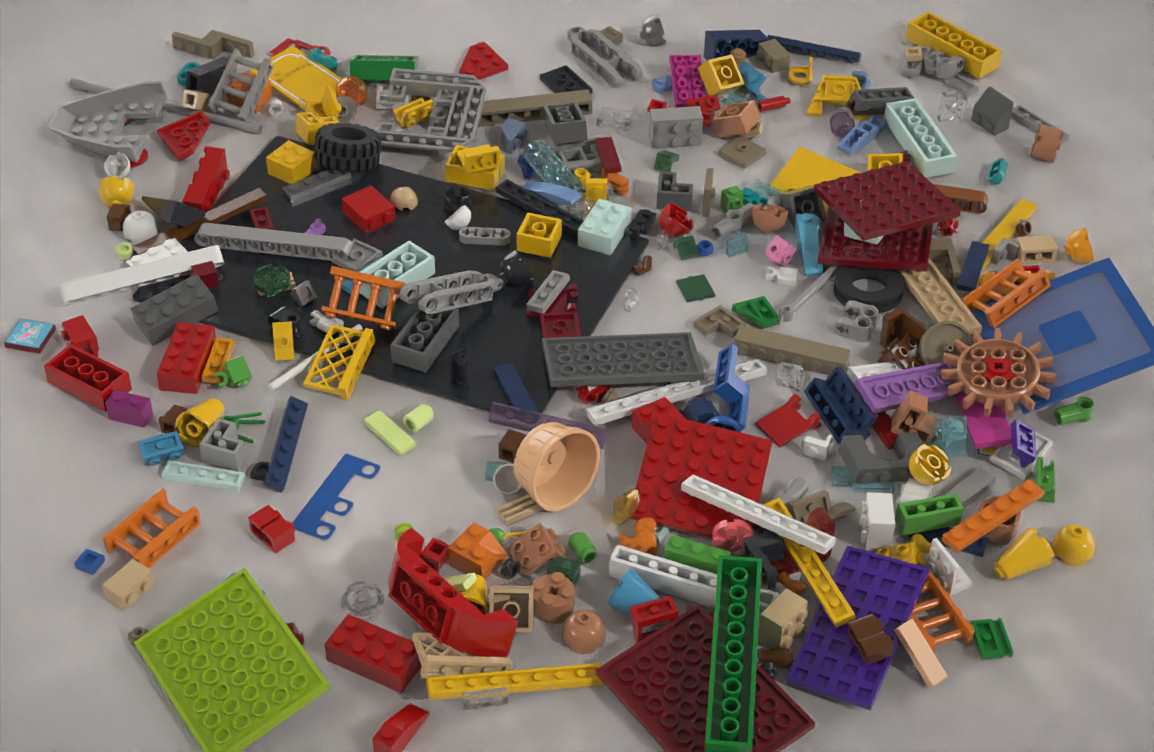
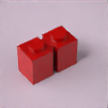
[248,505,295,554]

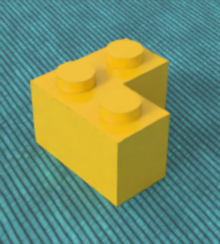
[295,112,340,145]

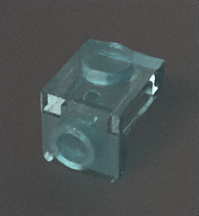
[721,89,750,105]

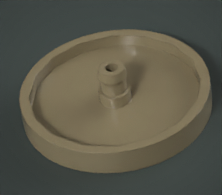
[919,321,974,369]

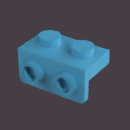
[138,431,184,466]

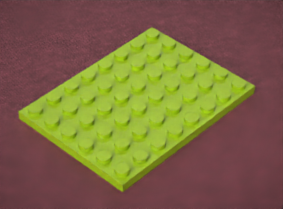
[133,567,331,752]

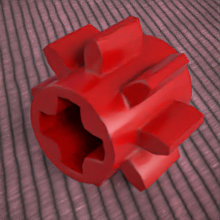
[937,218,959,237]

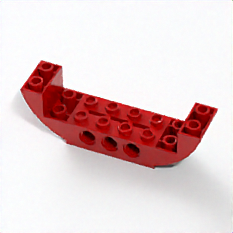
[388,528,518,657]

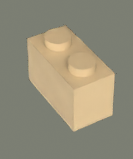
[1016,235,1058,264]
[102,559,154,611]

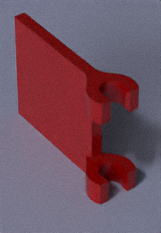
[755,394,821,448]

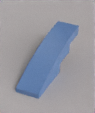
[837,115,887,155]
[522,182,583,206]

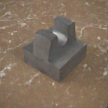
[290,281,317,306]

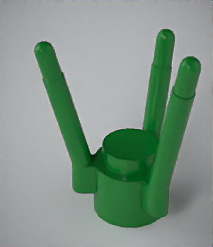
[221,412,265,443]

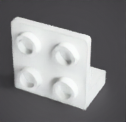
[927,538,972,595]

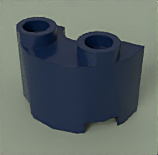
[679,397,720,423]

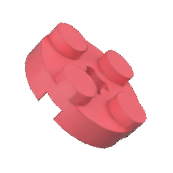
[712,519,754,556]

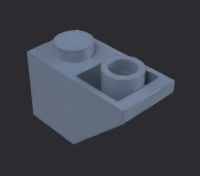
[501,118,528,154]

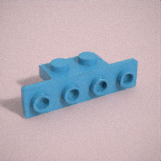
[738,60,768,100]

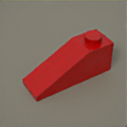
[372,703,430,752]

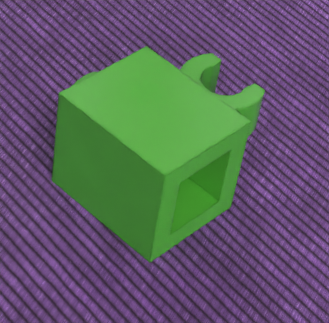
[214,356,252,388]

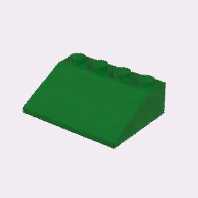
[350,55,418,83]

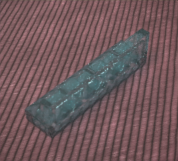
[521,139,583,192]

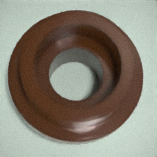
[1016,219,1032,237]

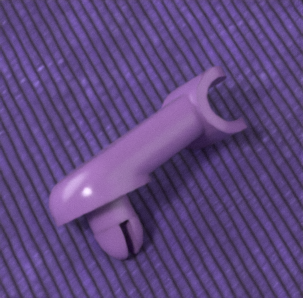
[305,218,326,235]

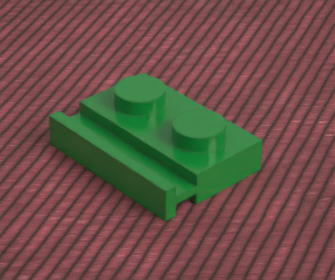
[970,618,1013,660]

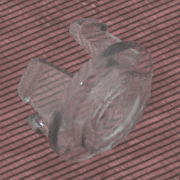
[566,198,595,219]

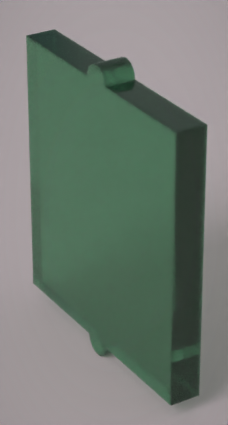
[676,274,715,303]

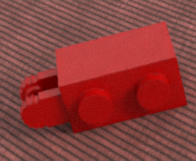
[61,315,99,357]

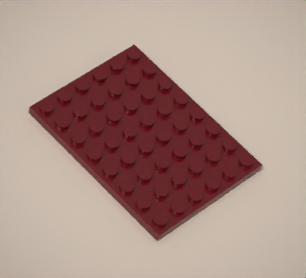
[596,604,815,752]

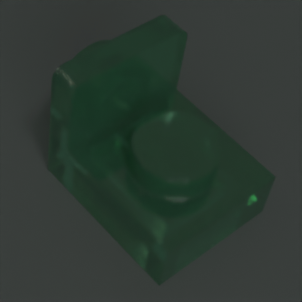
[654,150,680,172]

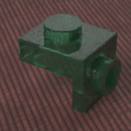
[673,235,699,261]

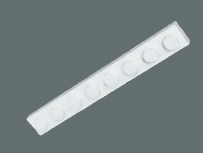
[681,475,836,554]

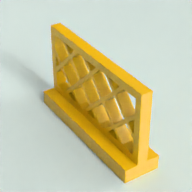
[303,324,375,401]

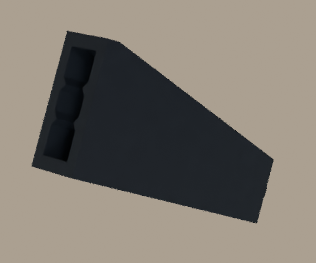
[186,57,236,98]

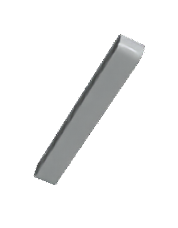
[194,223,352,262]

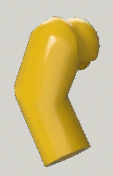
[911,533,932,553]

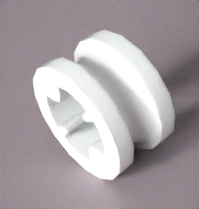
[268,99,284,116]

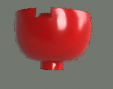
[659,203,694,238]

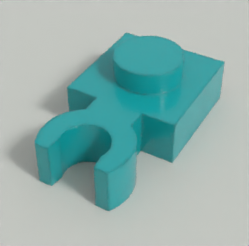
[742,187,768,207]

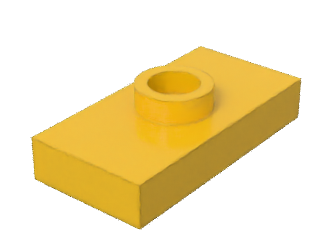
[272,321,295,361]

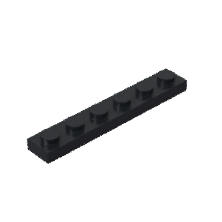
[495,179,584,236]

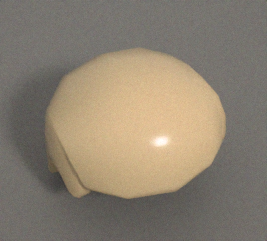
[389,186,418,211]

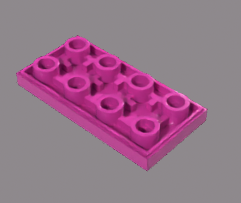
[669,55,707,108]
[956,394,1012,449]

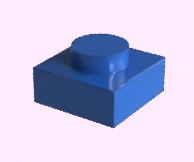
[74,548,105,575]

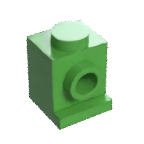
[720,186,744,213]

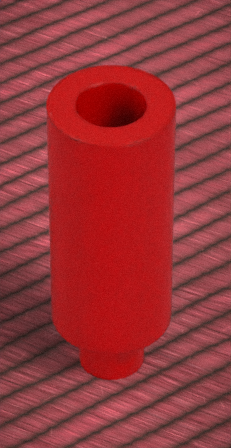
[757,96,791,112]

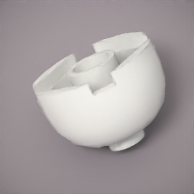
[123,211,160,244]

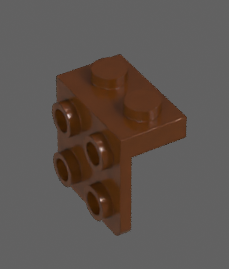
[879,307,926,348]
[877,333,925,370]

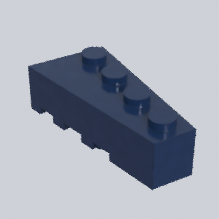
[704,29,769,61]

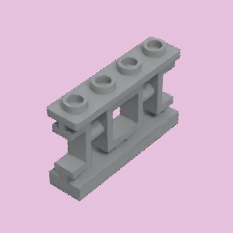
[535,137,603,184]

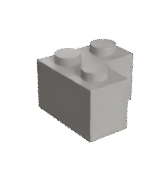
[199,418,247,471]

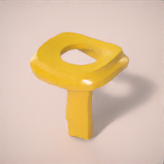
[788,57,813,85]

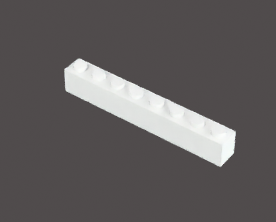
[609,545,779,622]

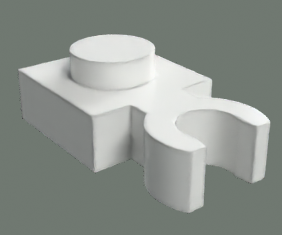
[765,267,798,286]

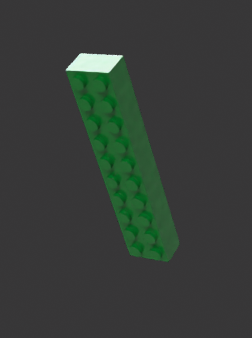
[705,555,762,752]

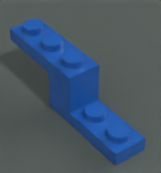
[713,343,750,431]

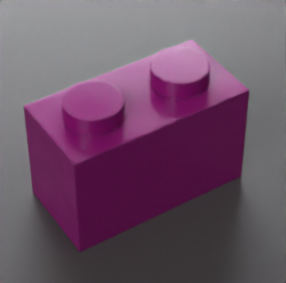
[105,390,153,428]

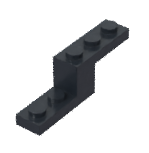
[743,522,786,590]

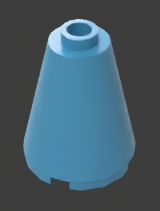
[608,569,664,624]

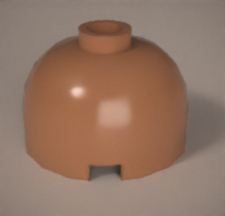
[752,204,788,234]
[562,610,606,654]

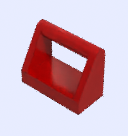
[630,596,679,643]

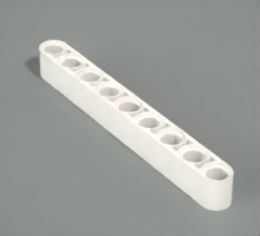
[59,245,224,305]

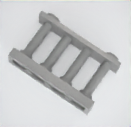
[208,48,274,122]

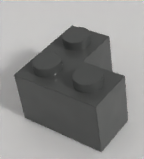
[656,171,693,211]

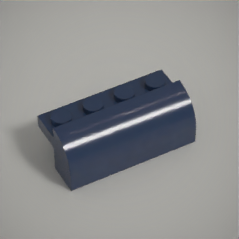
[804,366,877,444]

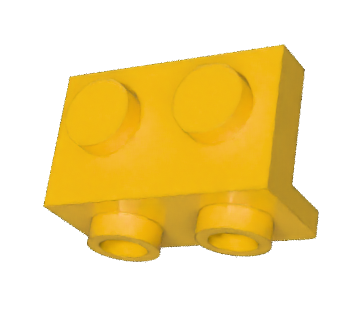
[582,173,607,210]

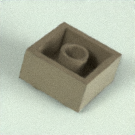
[599,26,623,46]

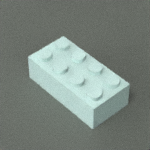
[359,241,435,308]

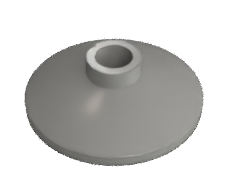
[336,96,358,123]

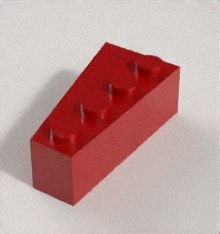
[182,146,230,212]

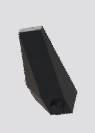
[141,196,206,229]

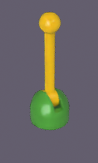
[489,528,526,543]

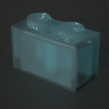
[935,415,967,456]

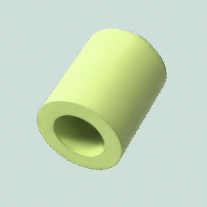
[403,404,433,433]

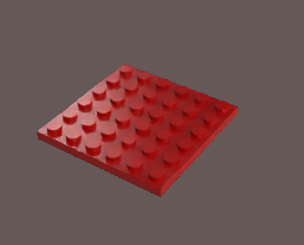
[628,412,773,539]

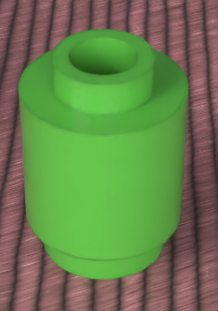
[568,532,597,563]

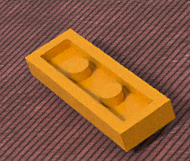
[202,338,235,383]

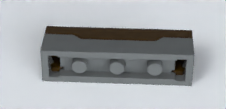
[846,87,914,116]

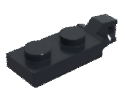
[629,209,657,240]

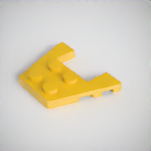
[806,75,871,120]

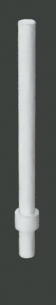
[268,324,363,391]

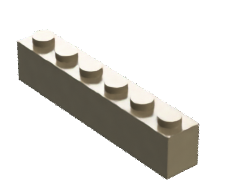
[734,325,851,375]

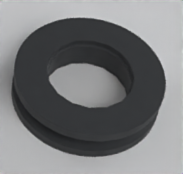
[833,265,905,313]

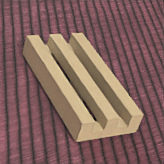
[497,494,543,525]

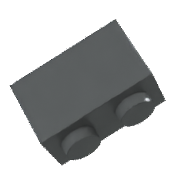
[971,86,1014,136]
[780,185,826,228]

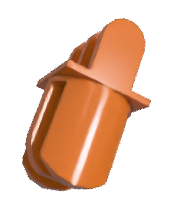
[601,168,629,196]

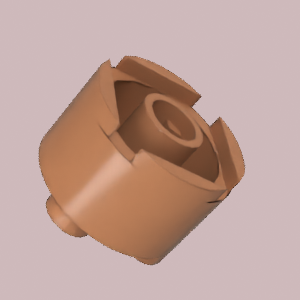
[1030,124,1064,163]
[978,496,1021,545]
[532,572,575,624]

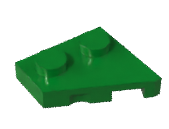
[732,296,780,329]

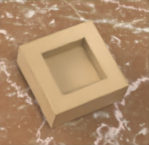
[905,47,922,62]
[744,122,763,139]

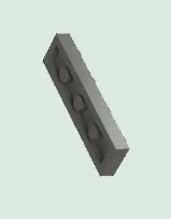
[282,168,351,202]

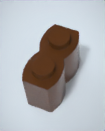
[848,614,894,665]

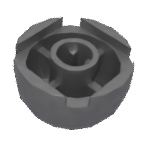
[639,14,666,47]

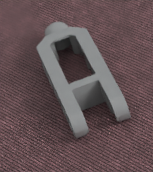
[568,27,643,88]
[399,270,503,314]

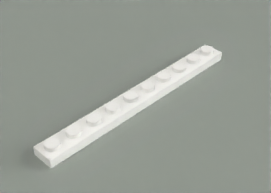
[586,359,767,425]

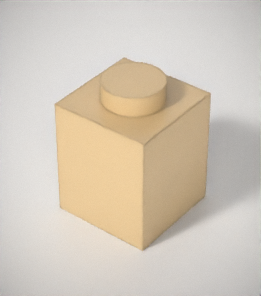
[182,89,209,110]

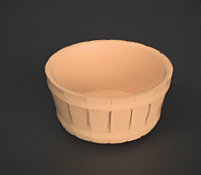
[514,422,600,511]

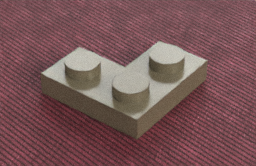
[693,305,746,337]

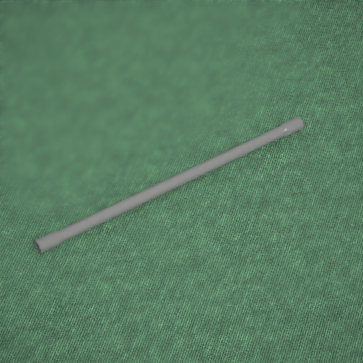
[69,78,263,134]

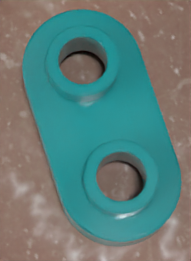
[308,48,339,70]
[177,62,200,86]
[987,158,1008,185]

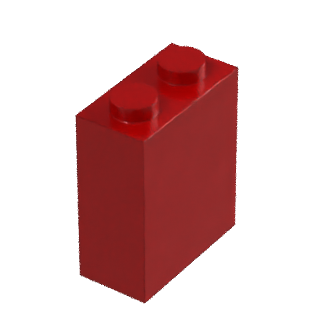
[342,186,395,233]

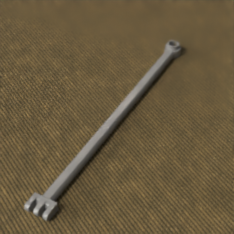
[778,265,840,322]

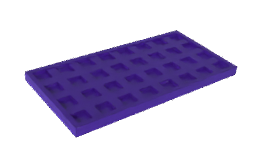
[786,545,929,711]

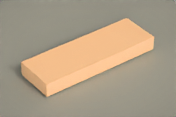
[894,618,947,688]

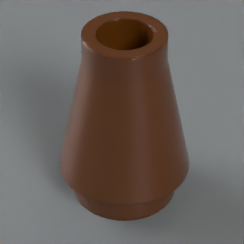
[760,646,793,668]

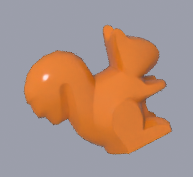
[619,517,657,556]

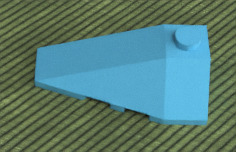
[794,213,826,276]

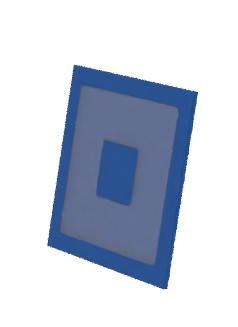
[971,257,1154,415]

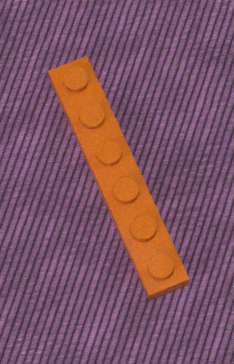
[941,479,1044,553]

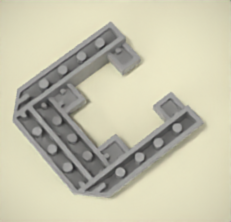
[375,68,487,152]

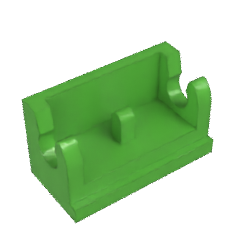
[1034,456,1055,503]

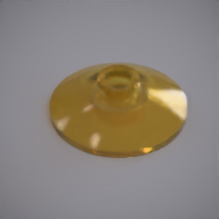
[611,488,640,525]

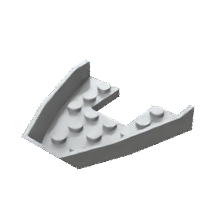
[48,81,167,162]

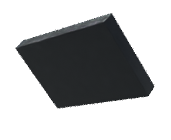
[539,65,593,94]

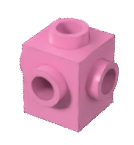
[764,235,797,266]

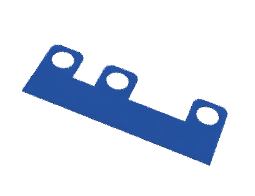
[292,453,381,540]

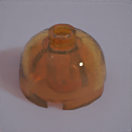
[335,76,368,106]

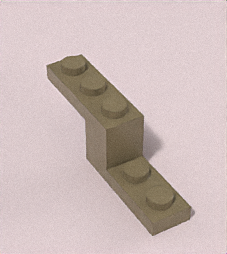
[171,30,254,60]
[929,237,961,286]

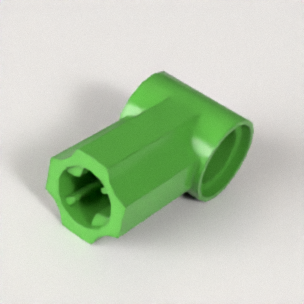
[1053,396,1094,425]

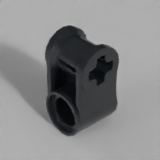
[267,306,303,338]

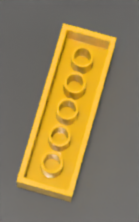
[906,11,1002,79]

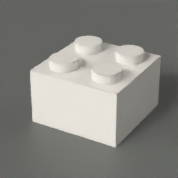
[859,493,895,552]

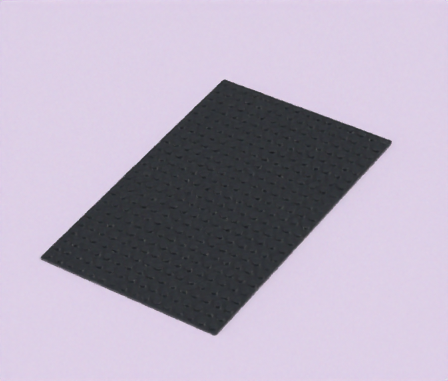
[133,136,649,425]

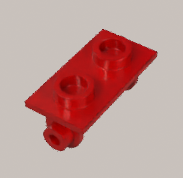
[686,95,721,112]

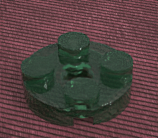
[253,264,291,297]

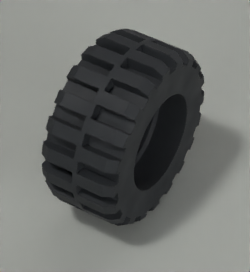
[314,123,381,173]

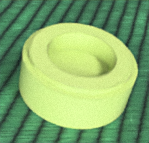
[115,243,134,259]

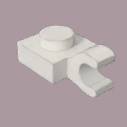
[310,310,344,334]

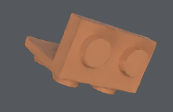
[508,522,568,577]

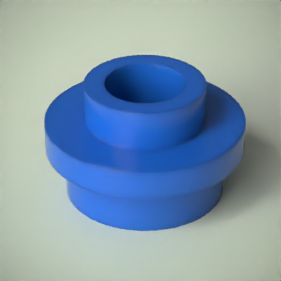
[696,240,714,256]

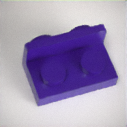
[1011,419,1037,468]

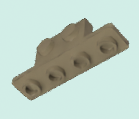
[789,490,856,528]

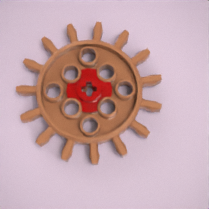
[941,328,1056,418]

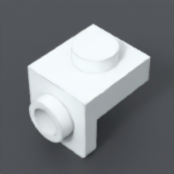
[802,435,835,461]

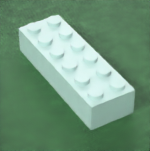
[884,98,958,177]

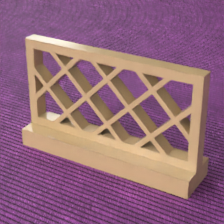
[412,632,512,678]

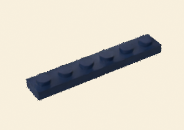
[768,35,862,63]
[263,396,308,493]

